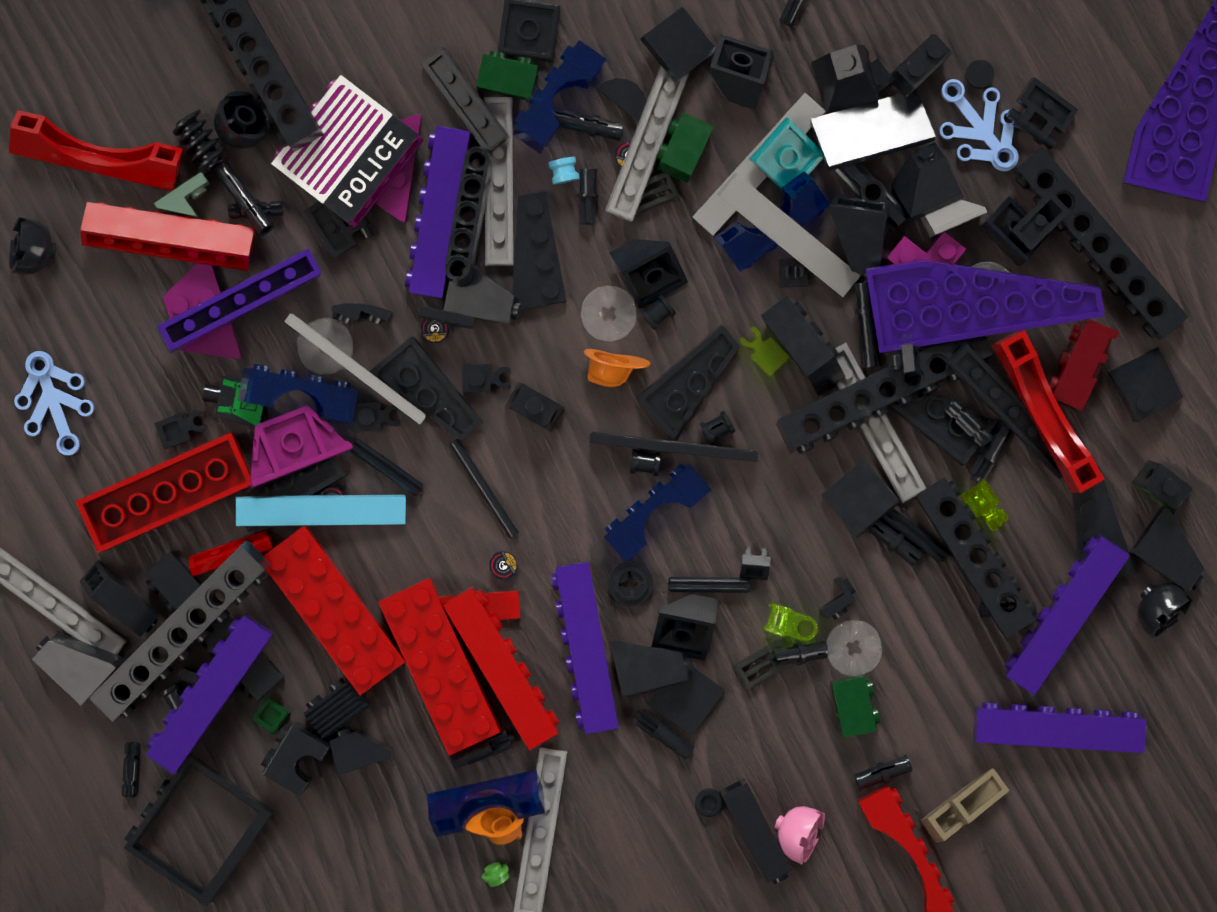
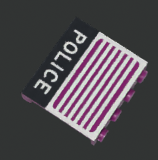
[271,75,424,229]

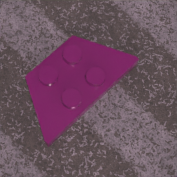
[375,115,422,223]
[163,263,242,359]
[250,405,353,488]

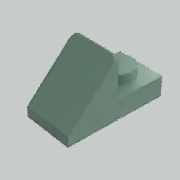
[154,172,210,218]

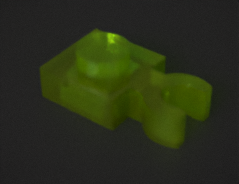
[739,327,789,377]

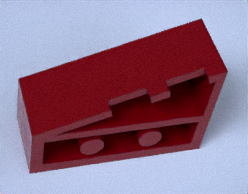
[1048,319,1119,411]

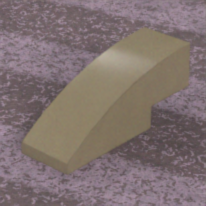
[920,768,1010,843]

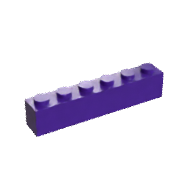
[405,126,471,299]
[156,248,322,354]
[1004,534,1130,695]
[551,561,618,734]
[146,614,274,775]
[973,702,1147,753]

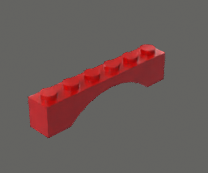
[9,110,183,191]
[992,330,1105,493]
[857,784,955,912]

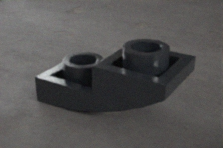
[331,303,393,325]

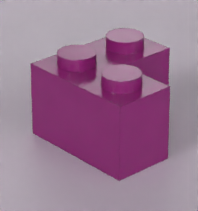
[885,232,966,265]

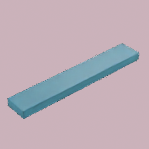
[236,495,406,526]

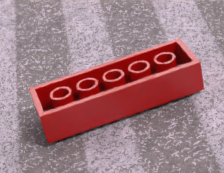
[75,432,251,553]
[264,525,405,695]
[378,577,502,756]

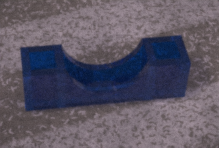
[513,40,607,154]
[714,171,830,272]
[238,364,359,423]
[604,464,711,563]
[428,770,545,837]

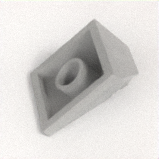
[921,199,987,238]

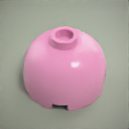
[774,806,825,864]

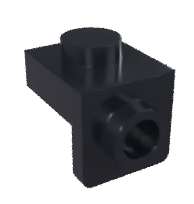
[819,576,856,620]

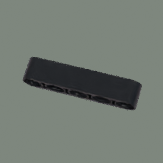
[445,147,492,287]

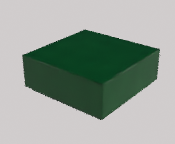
[251,695,290,735]

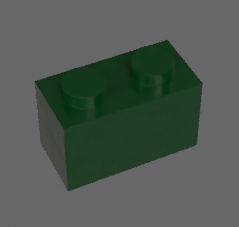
[476,51,538,102]
[656,113,714,183]
[830,674,880,738]

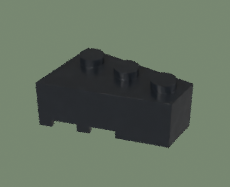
[760,296,846,396]

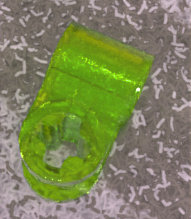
[762,602,818,641]

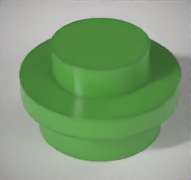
[482,862,509,887]

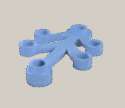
[939,79,1019,172]
[14,351,95,455]

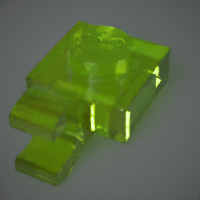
[960,479,1009,531]

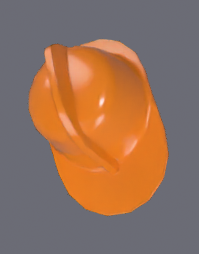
[584,349,651,387]
[461,798,525,845]

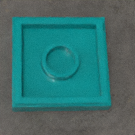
[749,117,823,197]

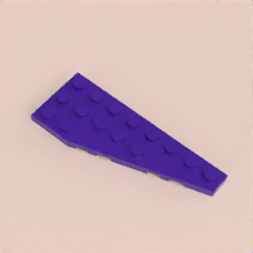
[1123,0,1217,203]
[866,260,1104,353]

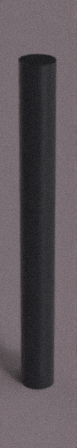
[449,439,519,539]

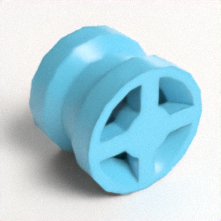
[548,157,580,185]

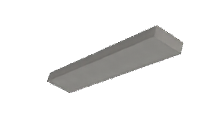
[605,66,690,222]
[692,93,826,236]
[484,97,514,266]
[717,173,860,297]
[284,314,426,424]
[835,343,926,503]
[0,547,127,655]
[514,747,567,912]

